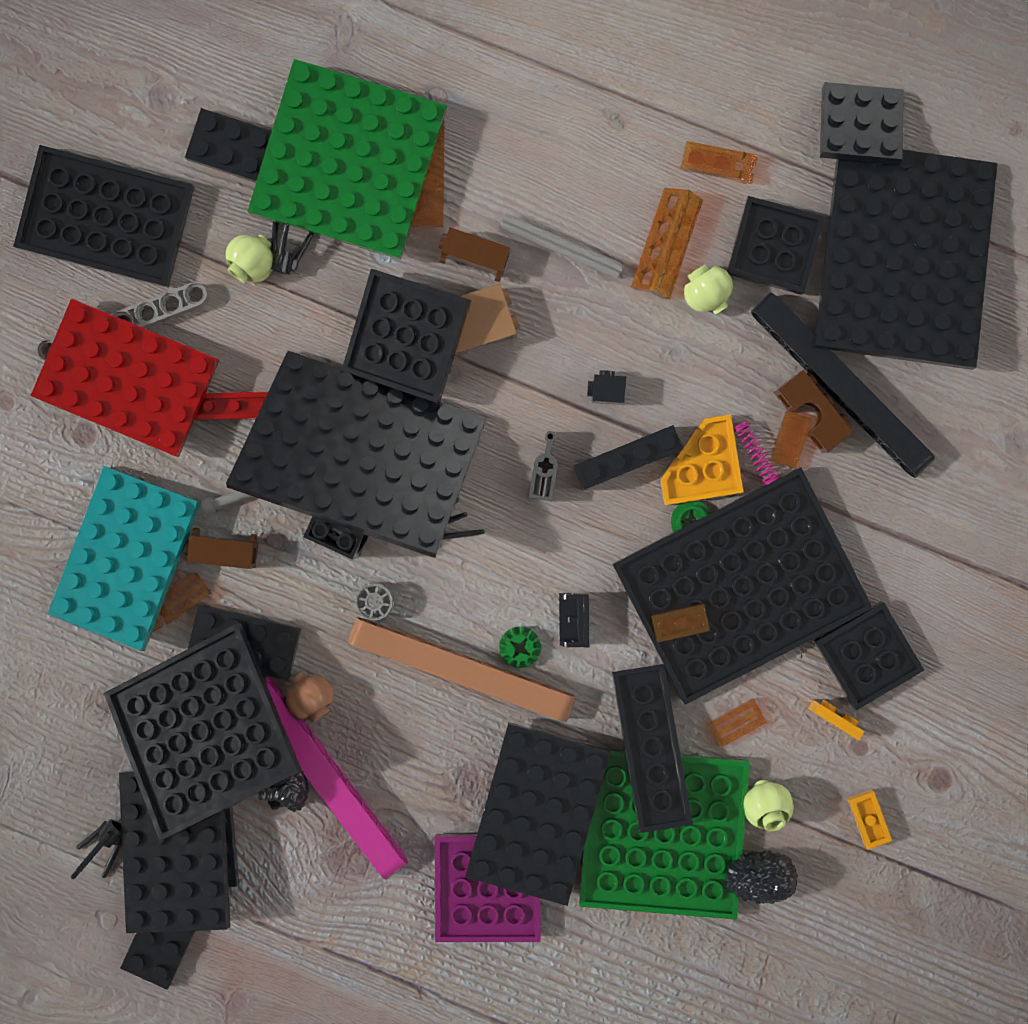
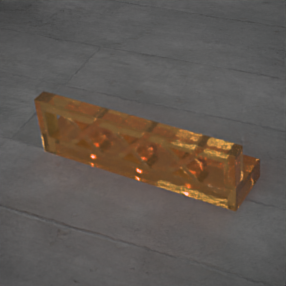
[631,188,703,300]

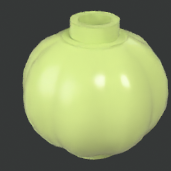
[226,235,273,283]
[684,264,733,314]
[743,780,794,832]

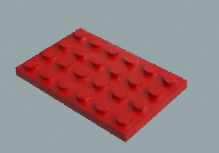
[30,298,220,457]

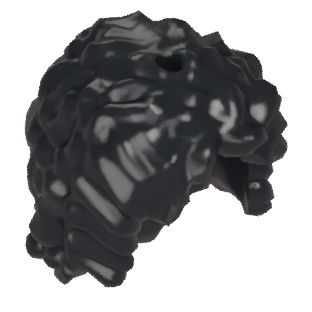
[258,771,309,812]
[725,850,798,905]

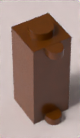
[439,227,510,282]
[184,528,259,569]

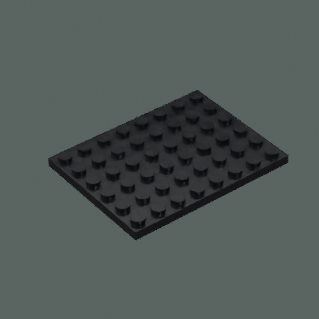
[814,150,998,370]
[226,351,486,558]
[612,467,873,705]

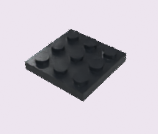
[820,82,904,165]
[727,196,825,295]
[813,601,924,711]

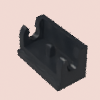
[559,592,590,648]

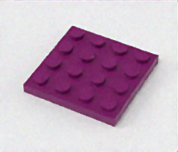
[435,834,541,942]

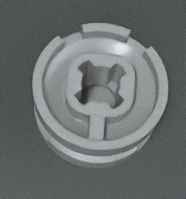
[355,582,395,621]

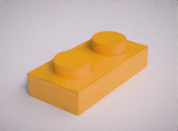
[808,700,864,740]
[847,789,892,850]

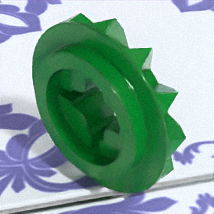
[670,501,711,532]
[499,626,541,669]

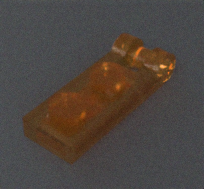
[680,141,758,184]

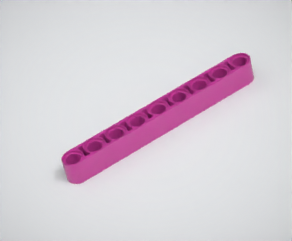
[264,677,408,879]

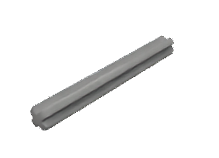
[501,214,623,278]

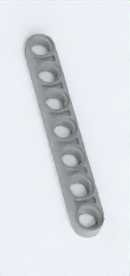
[36,282,210,361]

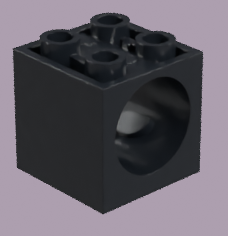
[303,517,369,560]

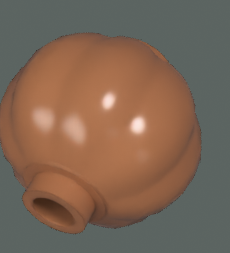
[285,672,333,723]

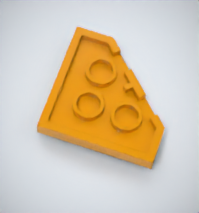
[660,414,743,505]

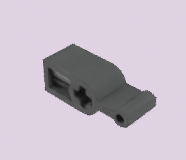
[529,431,558,502]

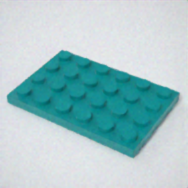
[47,466,201,651]

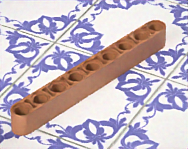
[347,617,576,722]

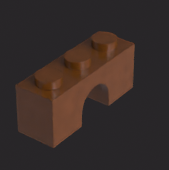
[773,370,853,453]

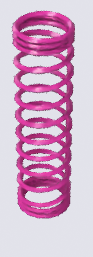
[733,420,780,485]

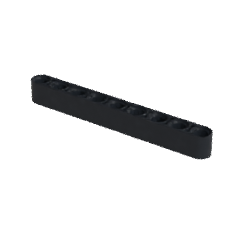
[751,293,935,478]

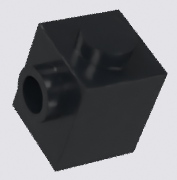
[587,370,626,405]

